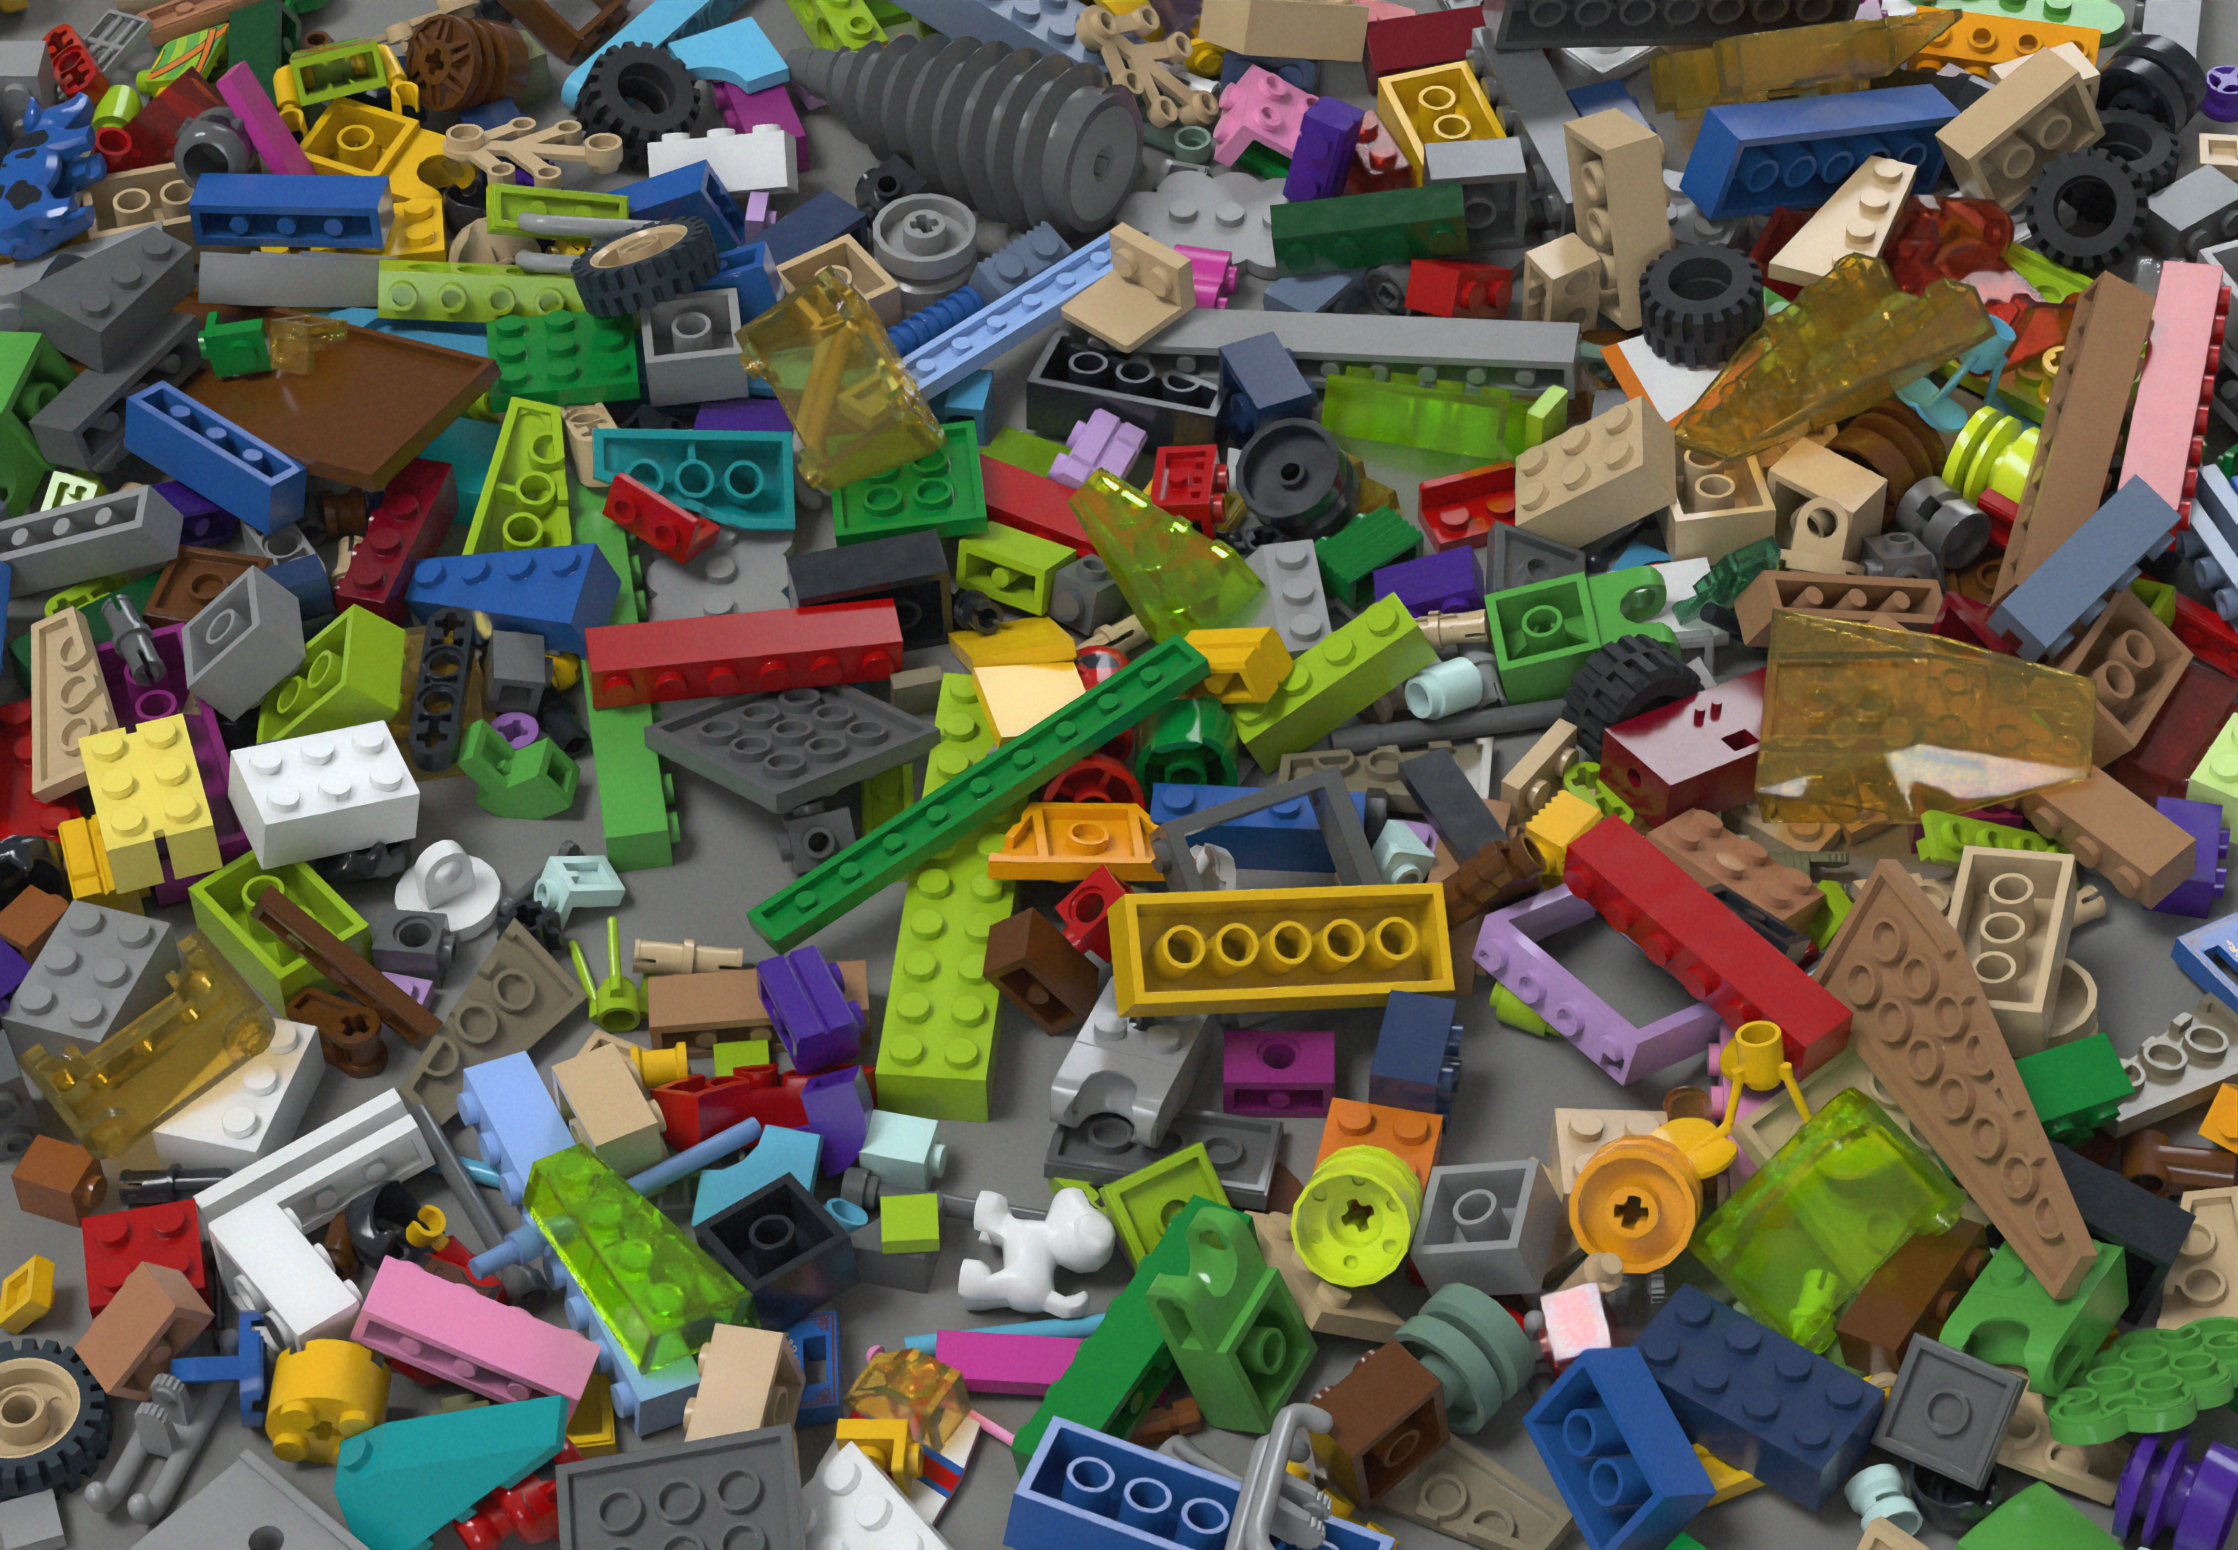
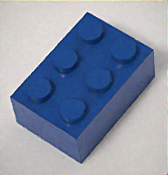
[1521,1346,1717,1550]

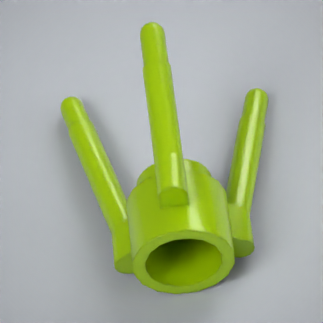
[568,916,656,1033]

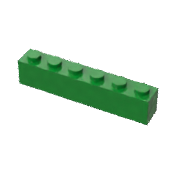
[1011,1194,1261,1480]

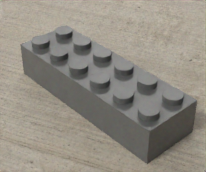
[1466,26,1580,245]

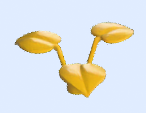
[1649,1021,1909,1181]

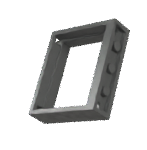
[1148,765,1384,1033]

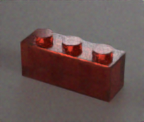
[2115,662,2238,809]

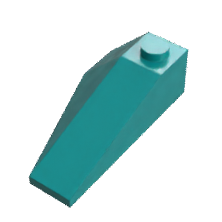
[592,428,795,531]
[334,1394,569,1550]

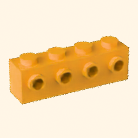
[1907,5,2102,81]

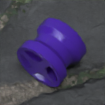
[2201,65,2238,123]

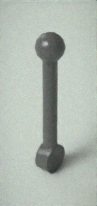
[498,840,580,917]

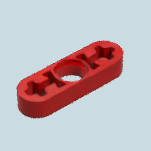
[42,24,109,105]

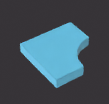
[668,16,790,94]
[691,1125,825,1226]

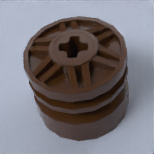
[405,14,530,113]
[1824,399,1947,532]

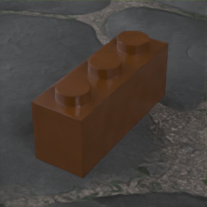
[1835,1204,1993,1375]

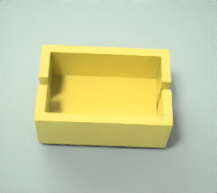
[78,713,223,894]

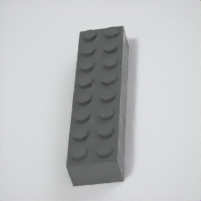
[1482,0,1861,49]

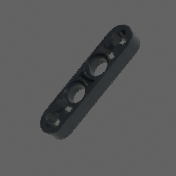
[408,607,476,772]

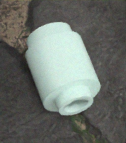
[1405,657,1483,720]

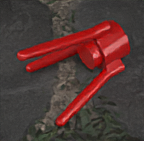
[79,127,142,208]

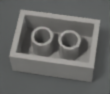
[0,899,181,1085]

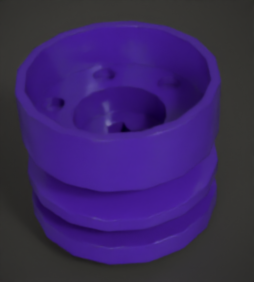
[2111,1429,2238,1550]

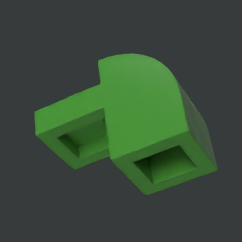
[457,719,581,820]

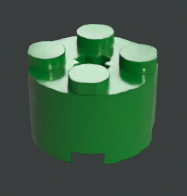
[1134,696,1239,804]

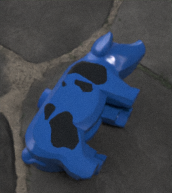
[0,92,107,260]

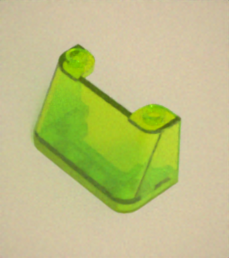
[1687,1087,1968,1355]

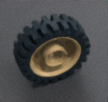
[571,216,721,317]
[0,1338,113,1503]

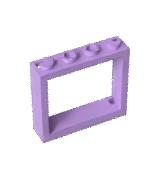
[1472,883,1724,1087]

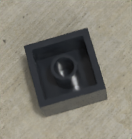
[693,1172,861,1332]

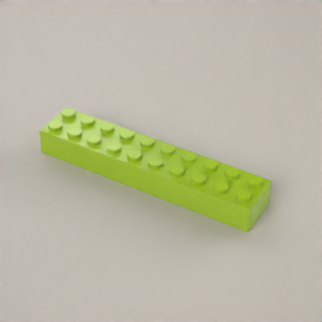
[875,673,1038,1123]

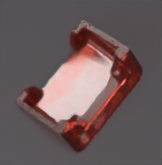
[1877,194,2081,378]

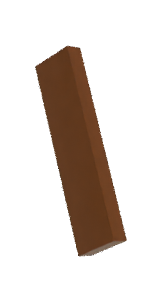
[250,884,443,1050]

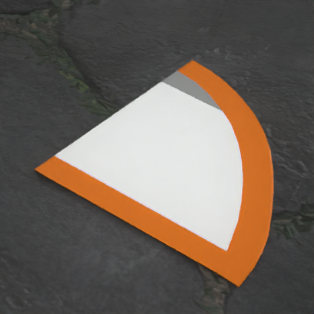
[1599,303,1768,430]

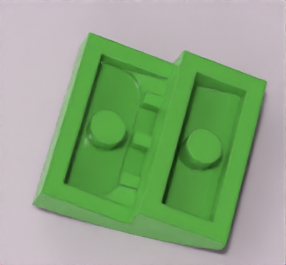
[1954,1480,2125,1550]

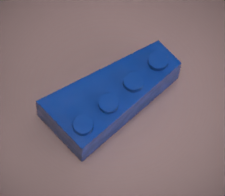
[404,543,622,660]

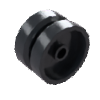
[2096,34,2207,136]
[1235,417,1361,543]

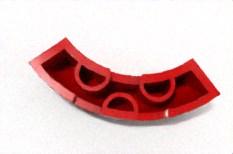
[650,1063,878,1153]

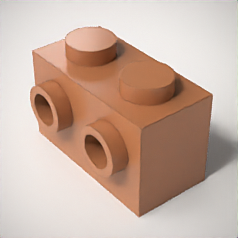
[73,1261,215,1402]

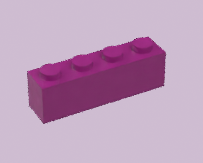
[703,79,809,173]

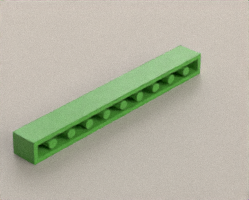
[566,473,681,873]

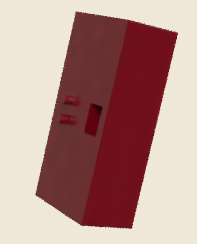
[1598,665,1837,829]

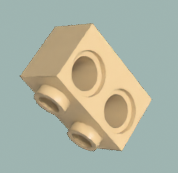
[1522,232,1602,332]

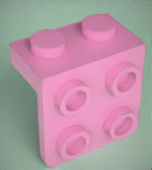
[1213,64,1320,168]

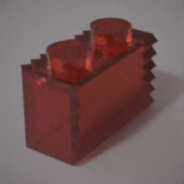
[1347,109,1414,195]

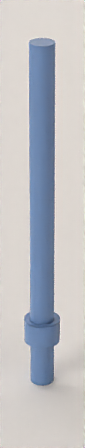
[469,1117,762,1281]

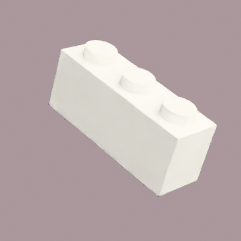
[647,124,799,199]

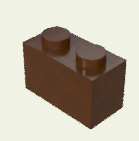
[982,907,1099,1036]

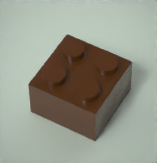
[1308,1338,1450,1513]

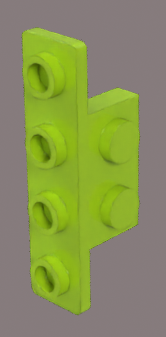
[1916,809,2080,888]

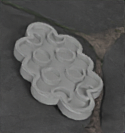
[1113,171,1294,280]
[645,518,795,622]

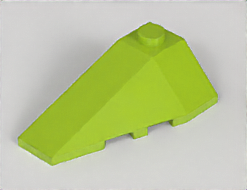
[462,396,572,555]

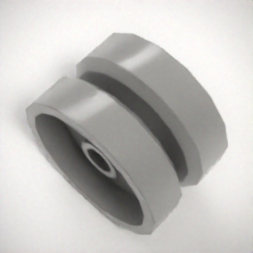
[873,193,978,312]

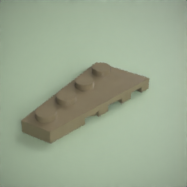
[1277,737,1494,814]
[397,917,589,1128]
[2101,991,2238,1139]
[1314,1432,1575,1550]

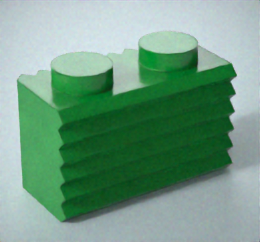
[1314,504,1424,611]

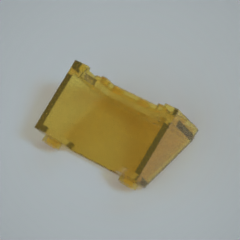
[734,265,948,492]
[16,928,276,1160]

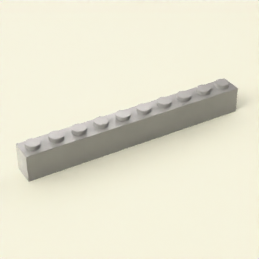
[1088,308,1582,399]

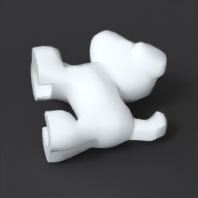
[958,1187,1116,1319]

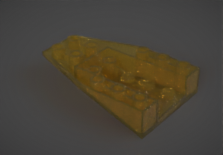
[1673,252,1997,464]
[1754,608,2097,824]

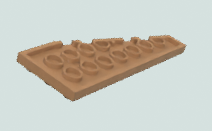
[1811,859,2098,1300]

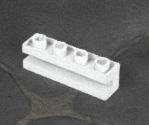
[193,1088,436,1235]

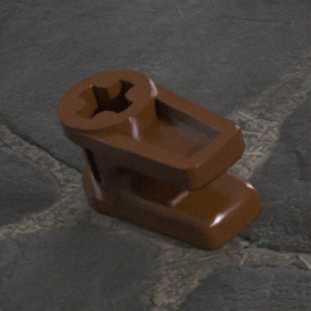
[285,986,388,1079]

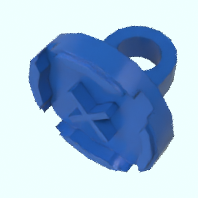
[171,1310,268,1427]

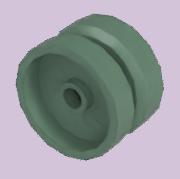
[1385,1283,1536,1435]

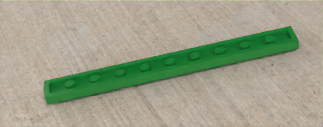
[746,633,1211,956]

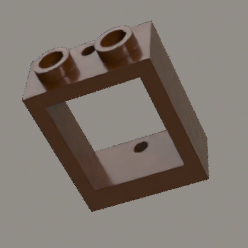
[496,0,631,64]

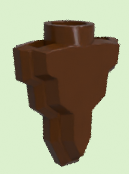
[1439,833,1547,931]

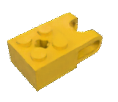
[299,97,481,218]

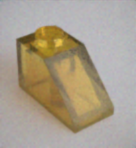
[843,1348,972,1453]

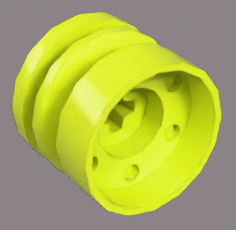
[1942,405,2040,506]
[1290,1144,1424,1287]

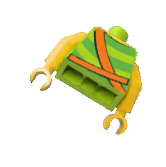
[136,23,229,121]
[273,37,420,138]

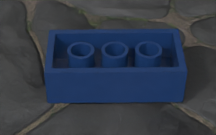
[1630,1282,1885,1513]

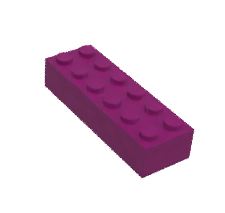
[94,622,252,907]

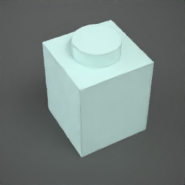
[858,1109,947,1191]

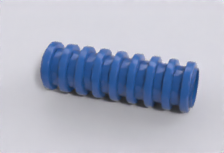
[863,285,986,361]

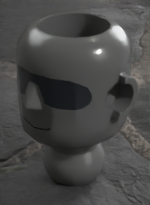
[174,106,259,189]

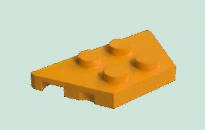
[987,802,1197,883]

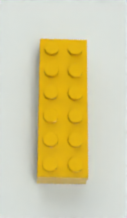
[1107,882,1455,1018]

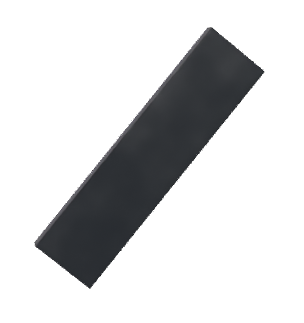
[1397,747,1545,913]

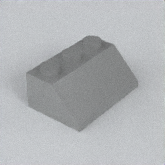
[1213,539,1332,660]

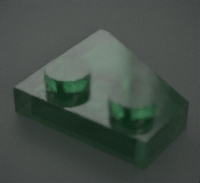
[1671,535,1782,626]

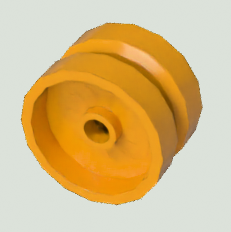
[1569,1135,1703,1273]

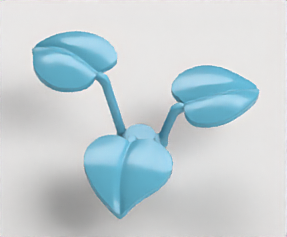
[1867,300,2041,434]

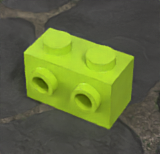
[955,521,1077,616]

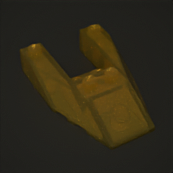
[1648,8,1963,121]

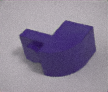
[789,1065,874,1178]

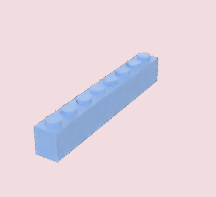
[457,1050,701,1437]

